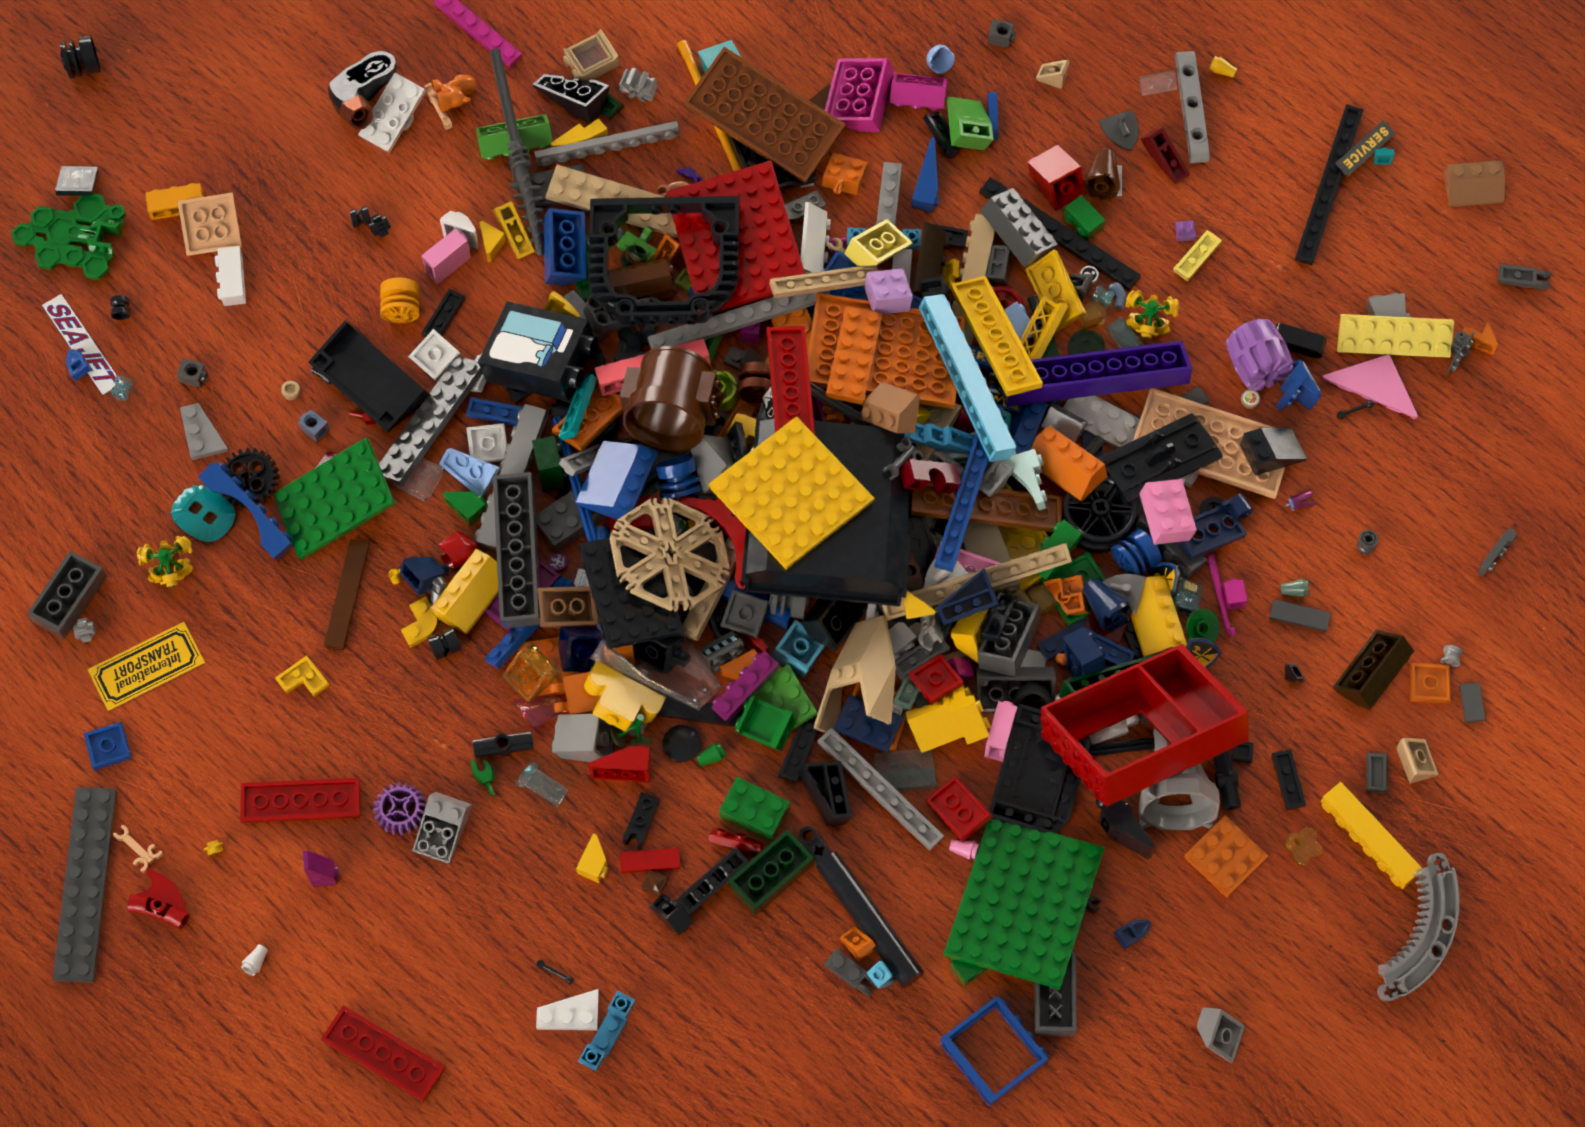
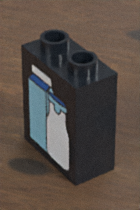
[478,301,599,402]

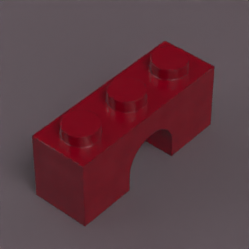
[899,458,962,494]

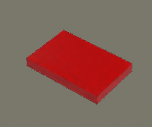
[925,775,993,842]

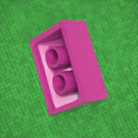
[890,73,948,111]

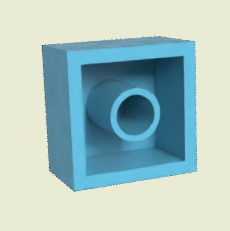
[772,620,826,678]

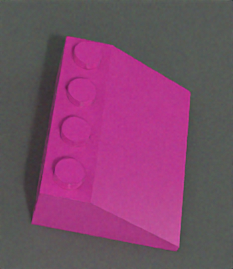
[825,58,895,132]

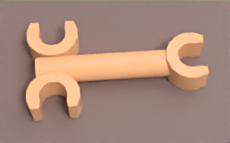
[424,83,453,130]
[113,825,163,874]

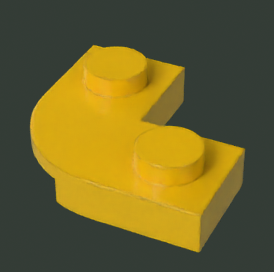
[401,597,438,648]

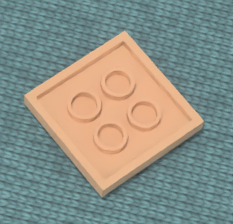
[178,192,242,256]

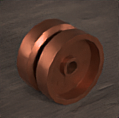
[737,362,771,403]

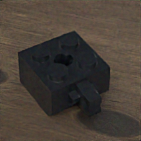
[634,635,691,673]

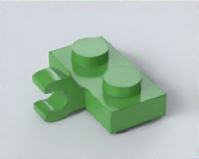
[617,227,657,262]

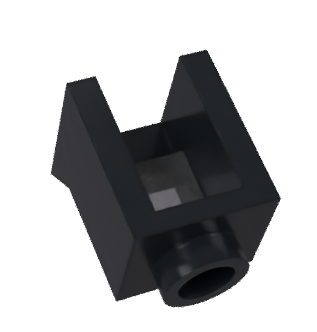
[920,276,949,298]

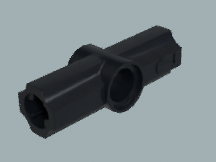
[473,732,534,758]
[1213,750,1241,811]

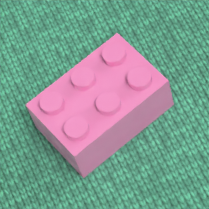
[1139,479,1197,545]

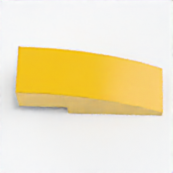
[550,118,608,148]

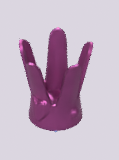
[1286,487,1316,511]

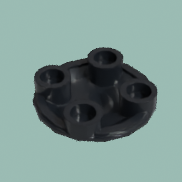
[663,725,701,763]

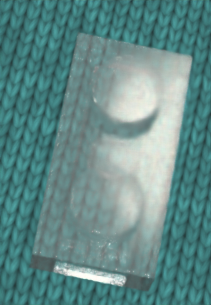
[1139,70,1177,96]

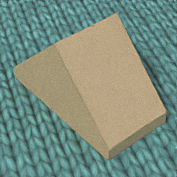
[1035,60,1070,89]

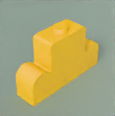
[584,661,666,731]

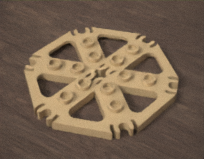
[609,498,730,611]

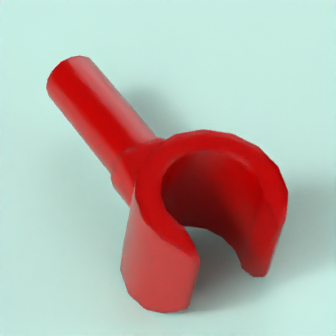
[349,411,375,425]

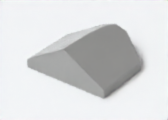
[979,460,1014,498]

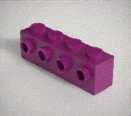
[711,650,781,723]

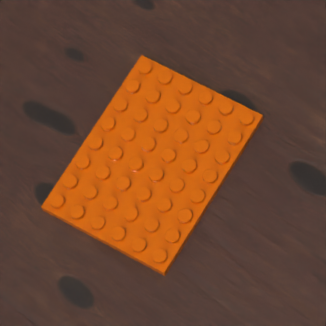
[808,293,965,409]

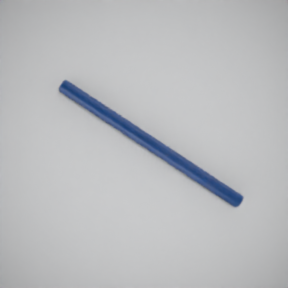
[553,415,598,542]

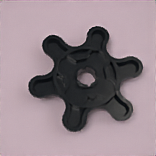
[613,324,658,362]

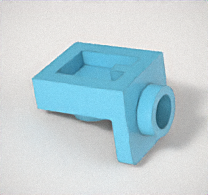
[867,961,895,989]

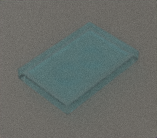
[873,749,936,791]

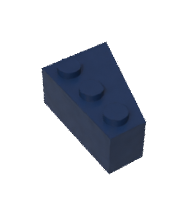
[935,568,998,627]

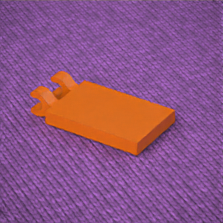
[550,666,621,715]

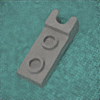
[784,190,826,225]
[918,605,943,651]

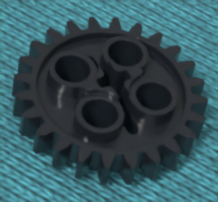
[222,448,280,508]

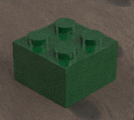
[532,436,567,492]

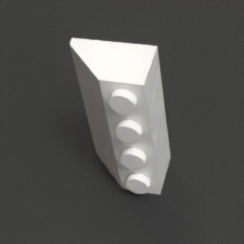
[801,202,831,274]

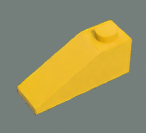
[492,201,535,259]

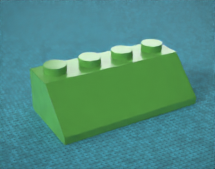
[475,114,553,160]

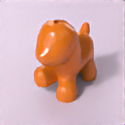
[432,75,476,113]

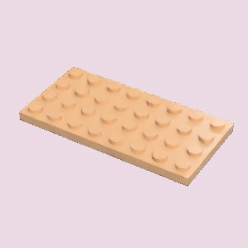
[1133,388,1285,499]

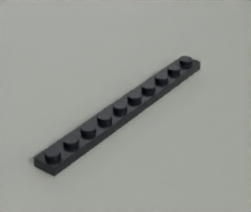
[1295,104,1364,266]
[979,177,1141,291]

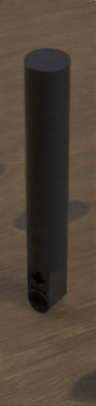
[799,826,924,988]

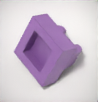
[1175,220,1196,242]

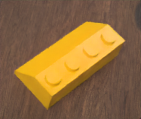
[430,549,499,635]
[1129,576,1187,657]

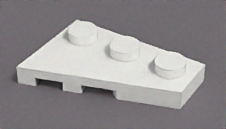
[536,989,599,1030]

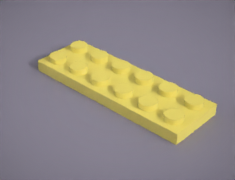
[1337,314,1454,358]

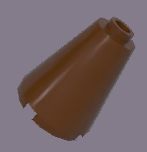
[1083,148,1120,200]

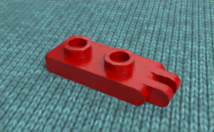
[708,828,763,853]

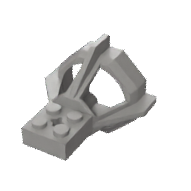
[1138,728,1220,830]

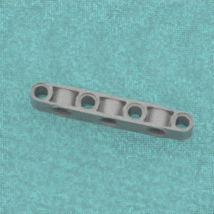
[1175,51,1210,163]

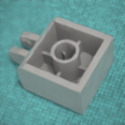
[889,622,921,661]

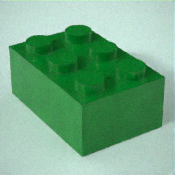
[719,777,790,842]

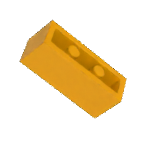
[145,183,204,220]

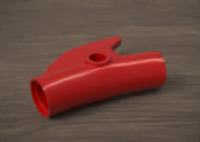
[128,868,190,929]

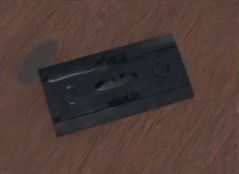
[1097,413,1223,504]

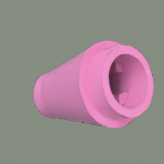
[949,839,980,860]

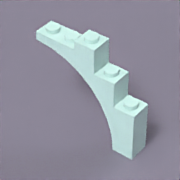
[942,432,1048,511]

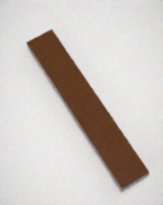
[324,539,370,650]

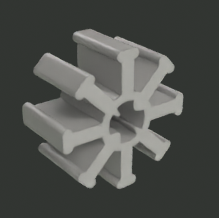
[619,68,658,103]

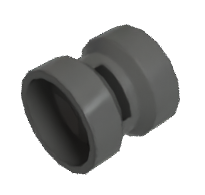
[1356,530,1379,554]

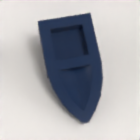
[1113,919,1151,950]

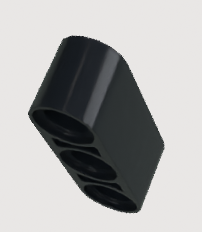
[1275,323,1327,358]

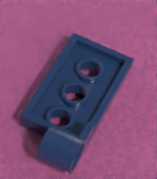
[1179,493,1254,560]

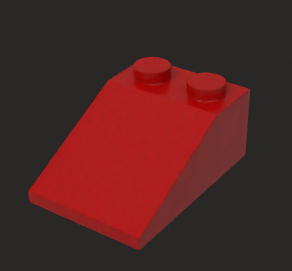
[588,744,651,782]

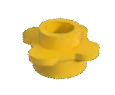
[204,840,223,856]

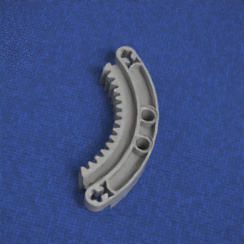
[1377,853,1459,1001]

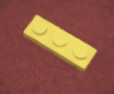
[1173,230,1222,282]

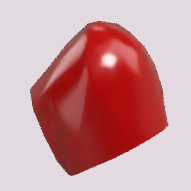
[439,530,480,569]

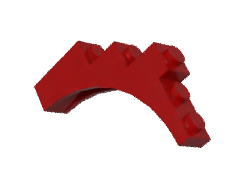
[679,496,746,589]

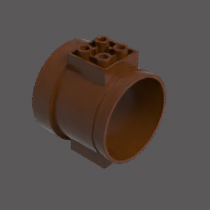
[619,346,724,452]

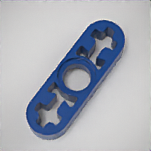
[987,92,998,140]

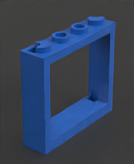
[939,995,1048,1107]

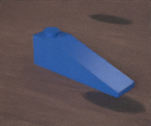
[911,137,940,213]

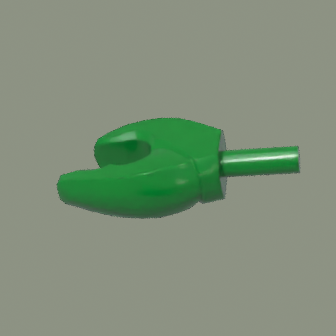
[471,759,495,796]

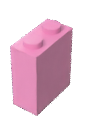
[422,229,471,285]
[984,701,1017,762]

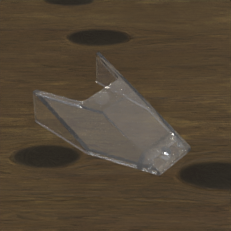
[590,636,722,710]

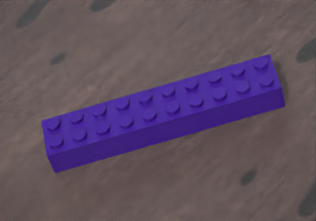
[999,341,1192,407]

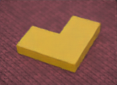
[275,655,330,697]

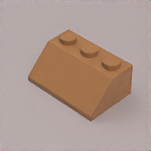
[1444,160,1505,207]
[861,382,920,433]

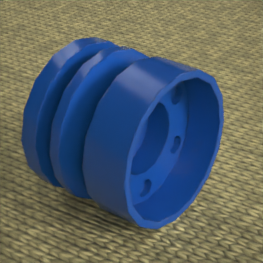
[655,455,702,499]
[1111,528,1162,575]

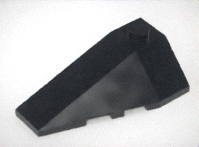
[532,74,610,123]

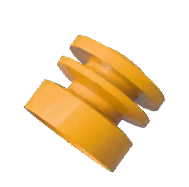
[380,278,419,323]

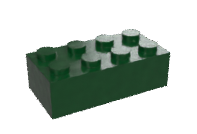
[728,829,814,916]

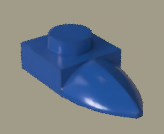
[66,349,91,381]

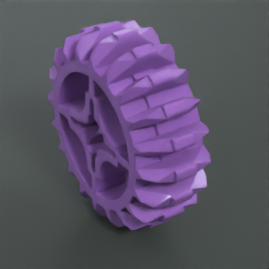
[373,782,426,835]

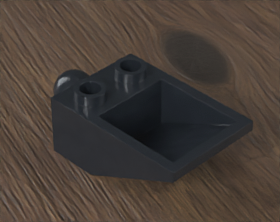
[1096,799,1155,859]

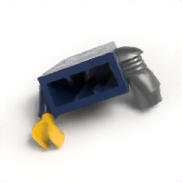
[388,557,450,605]

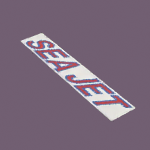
[42,294,122,395]

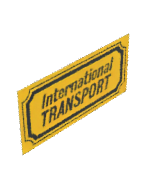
[87,622,205,711]

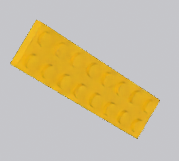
[950,276,1043,397]

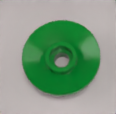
[1186,609,1219,643]

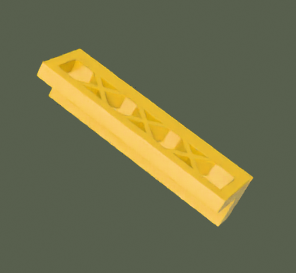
[1020,296,1068,360]

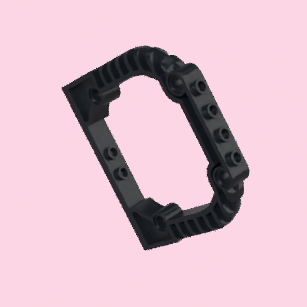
[589,196,740,326]

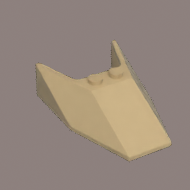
[813,615,896,733]

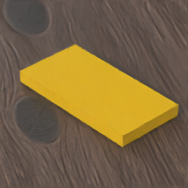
[1025,250,1086,332]

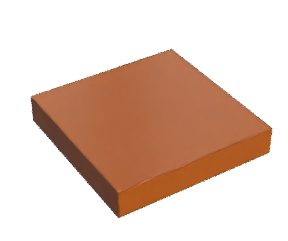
[1410,663,1451,704]

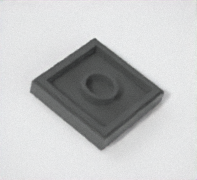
[721,590,770,639]

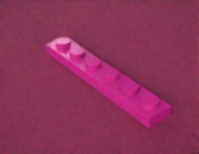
[433,0,522,68]

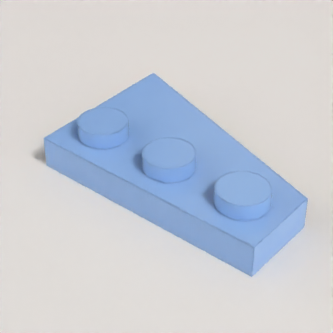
[439,448,500,497]

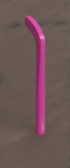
[1207,554,1236,637]

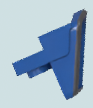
[1275,360,1321,411]

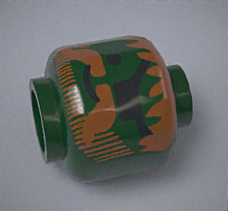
[620,245,647,267]

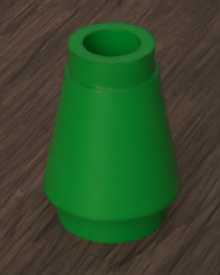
[696,742,726,767]

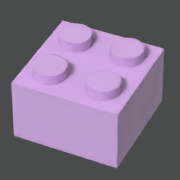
[864,268,913,314]

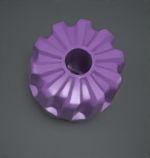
[1226,319,1293,391]

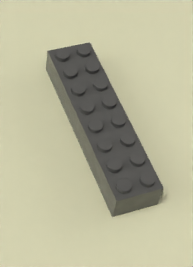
[493,472,540,628]

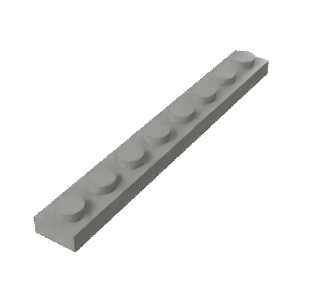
[534,121,679,167]
[817,728,944,851]

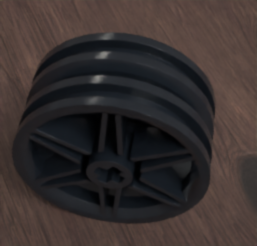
[1062,474,1137,554]

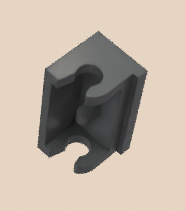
[986,245,1013,287]

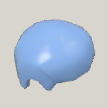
[926,44,955,74]

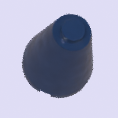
[1083,579,1134,632]

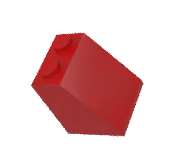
[1027,145,1086,210]

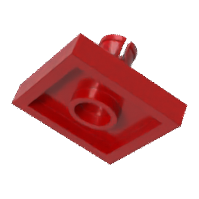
[909,654,963,705]

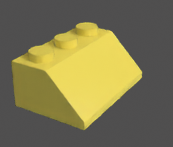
[844,219,913,266]

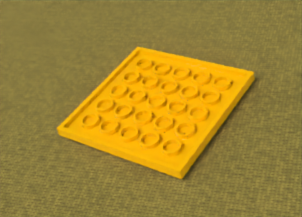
[708,416,875,570]

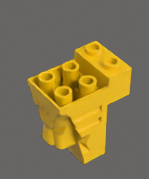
[906,684,991,753]

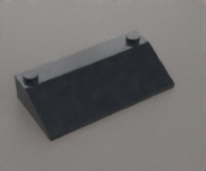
[308,321,430,432]

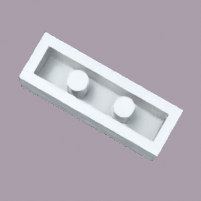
[215,246,246,306]

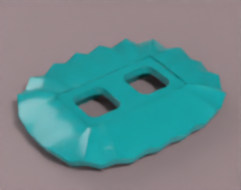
[171,485,235,542]

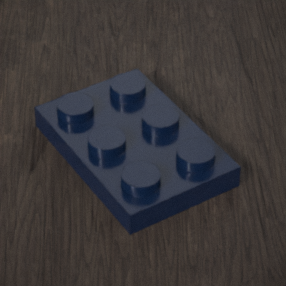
[834,694,903,753]

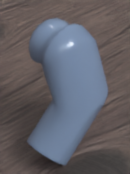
[1109,282,1127,309]

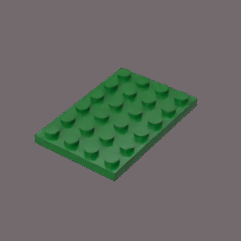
[273,438,396,560]

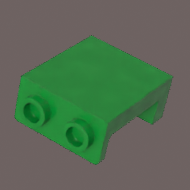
[735,696,797,752]

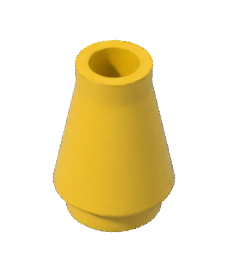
[1209,56,1237,78]

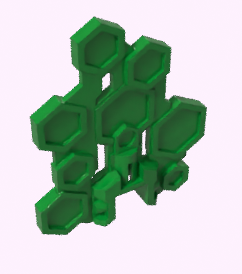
[11,193,126,280]

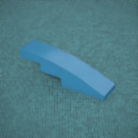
[904,423,975,455]

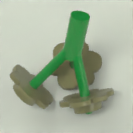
[610,714,652,747]

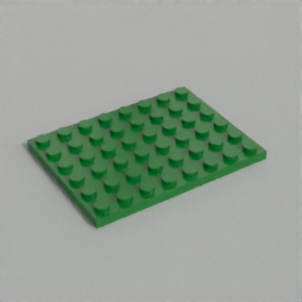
[944,819,1104,990]

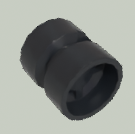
[427,627,462,660]

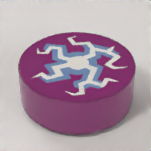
[548,552,568,573]

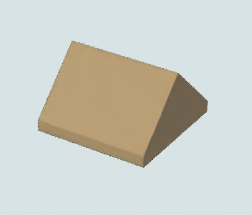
[1396,738,1439,784]

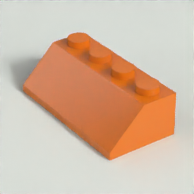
[1030,425,1107,502]

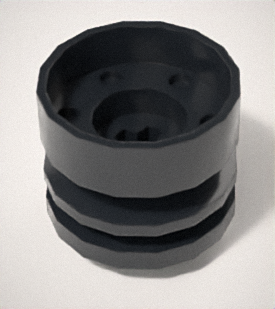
[60,35,101,79]

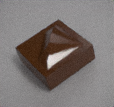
[642,870,668,896]

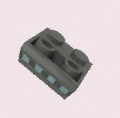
[699,631,744,674]

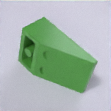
[946,97,994,150]

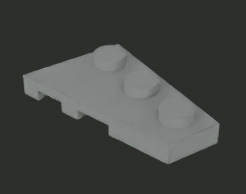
[180,403,229,460]

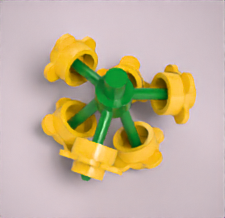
[1126,290,1179,339]
[137,536,193,588]

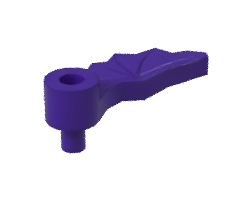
[676,167,703,183]

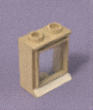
[563,29,620,82]

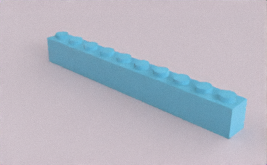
[919,294,1016,462]

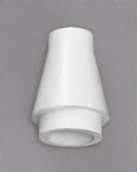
[241,944,268,976]

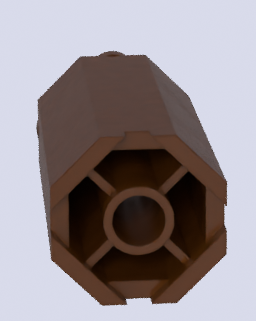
[608,258,677,300]

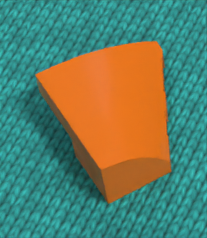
[1044,575,1089,615]

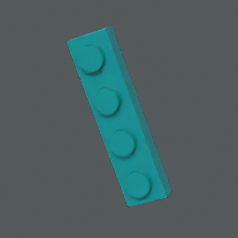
[558,374,597,441]

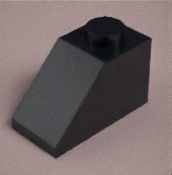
[649,894,693,935]

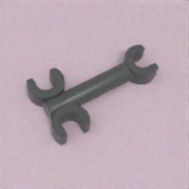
[883,436,924,480]

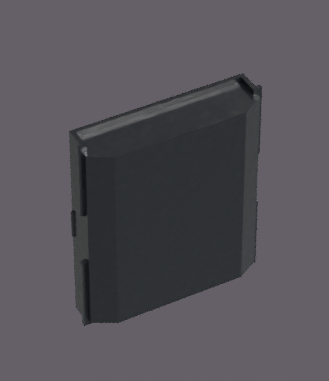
[741,418,916,606]

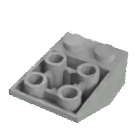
[413,792,472,864]

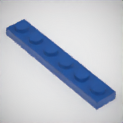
[485,576,576,669]

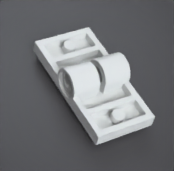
[358,72,426,153]

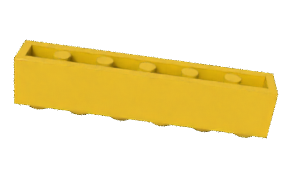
[1321,782,1422,890]

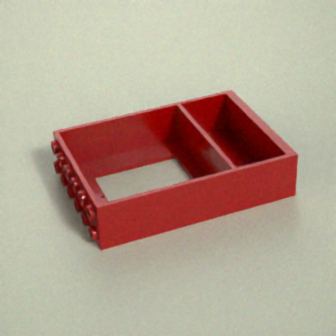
[1040,644,1249,807]

